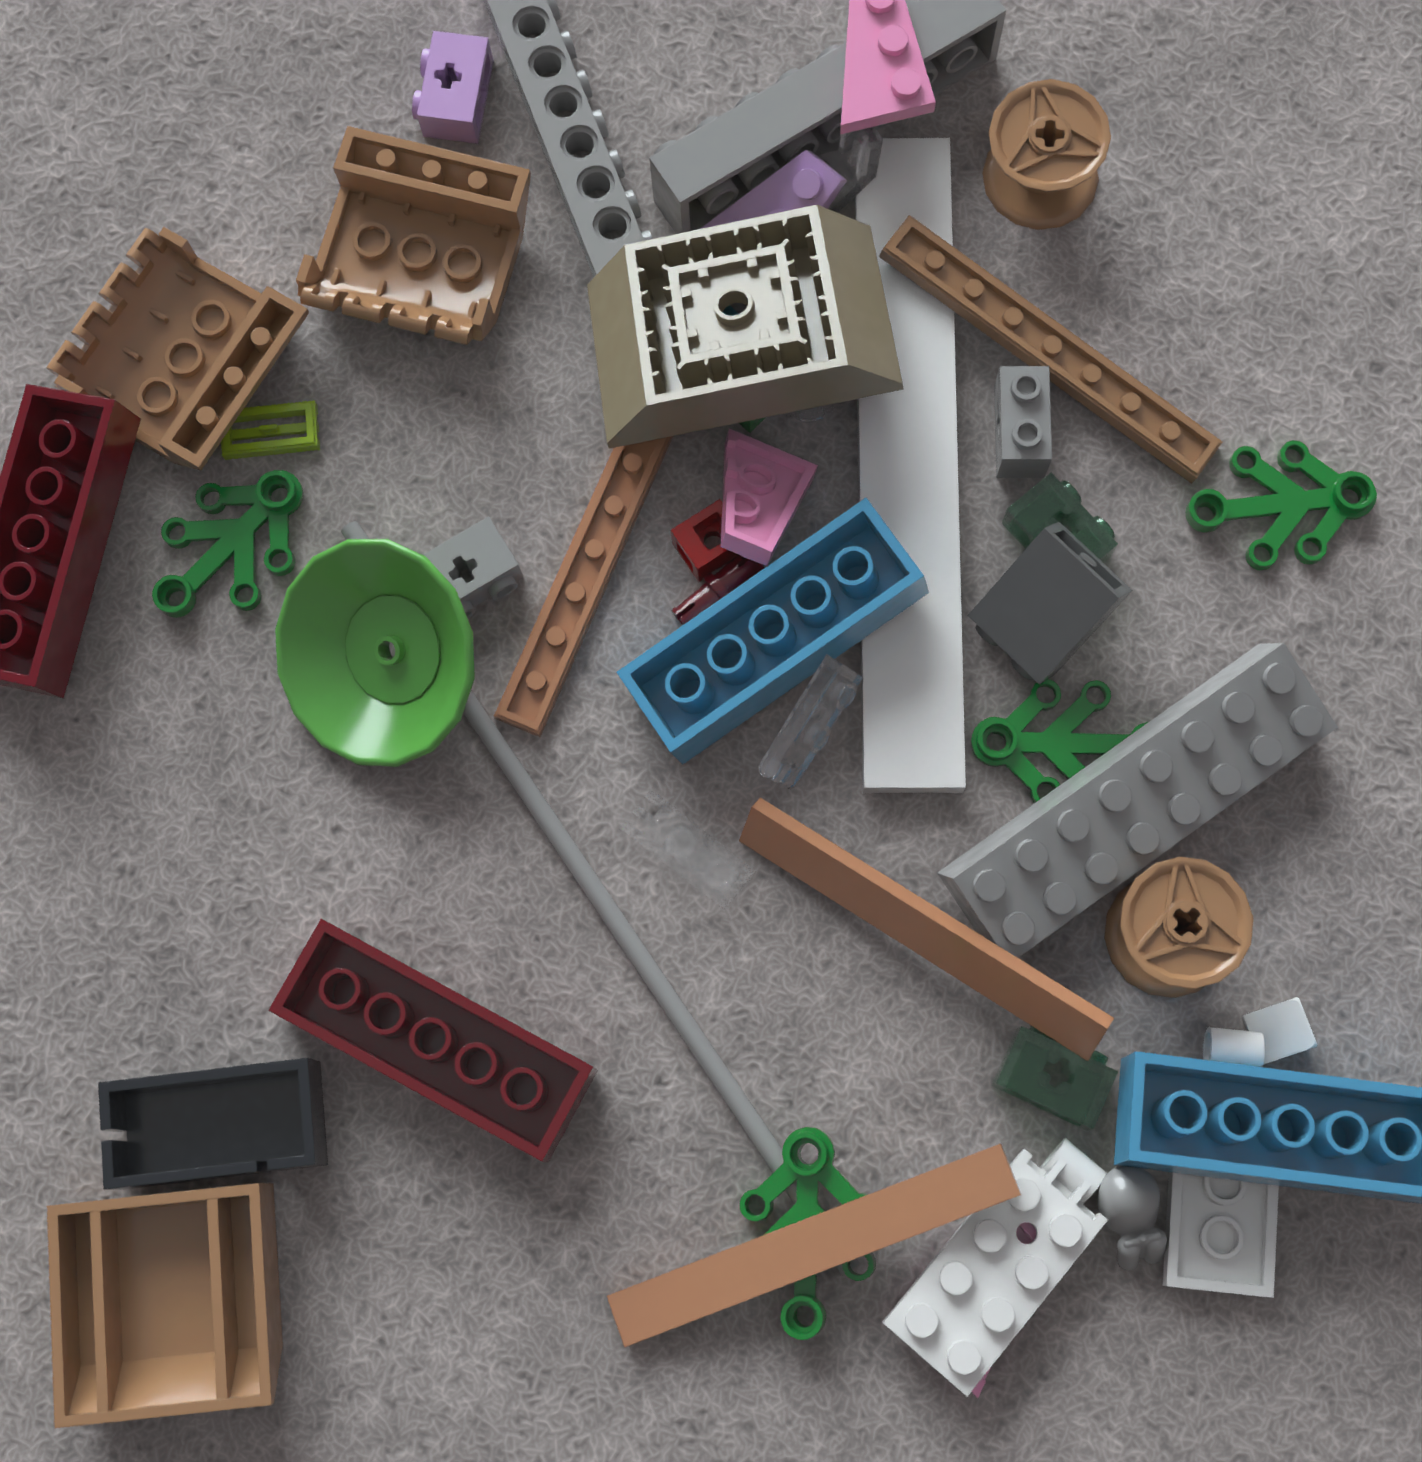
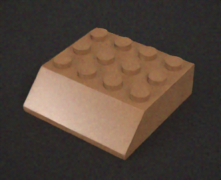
[47,1183,283,1428]

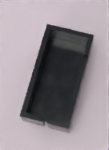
[98,1058,328,1190]

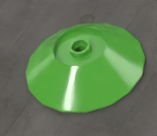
[275,539,475,767]

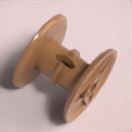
[982,79,1111,230]
[1104,857,1254,998]

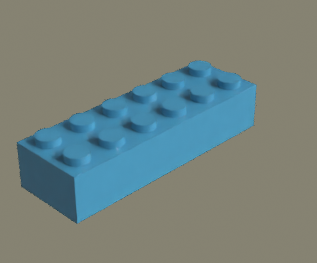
[616,498,929,765]
[1114,1051,1422,1204]

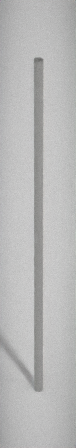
[341,521,860,1276]

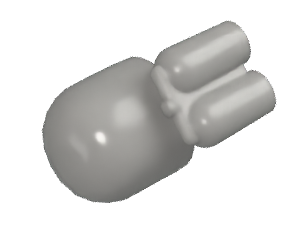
[1097,1166,1167,1271]

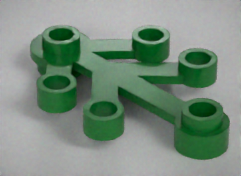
[1185,440,1377,570]
[152,470,303,618]
[971,679,1148,803]
[739,1127,876,1340]

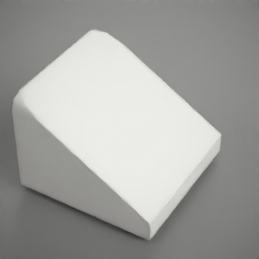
[1242,997,1317,1064]

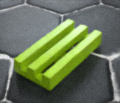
[221,400,320,460]

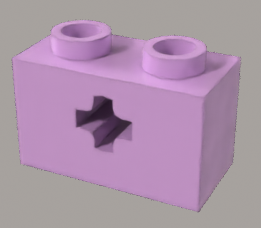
[412,31,494,144]

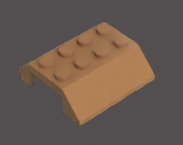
[296,126,531,345]
[46,227,309,471]

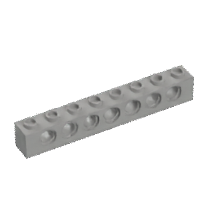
[483,0,653,278]

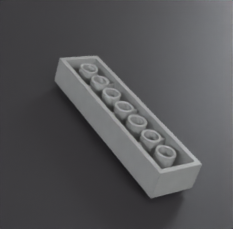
[649,0,1007,234]
[937,643,1338,958]

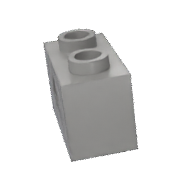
[994,366,1052,478]
[423,516,524,619]

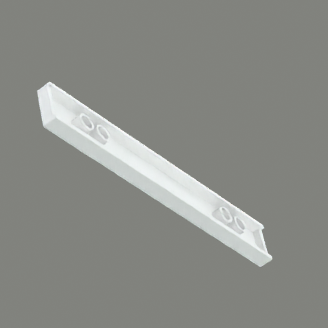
[854,138,966,794]

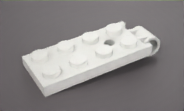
[1162,1027,1279,1298]
[882,1138,1108,1396]

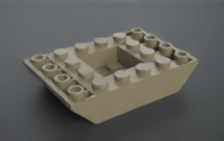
[587,205,904,449]

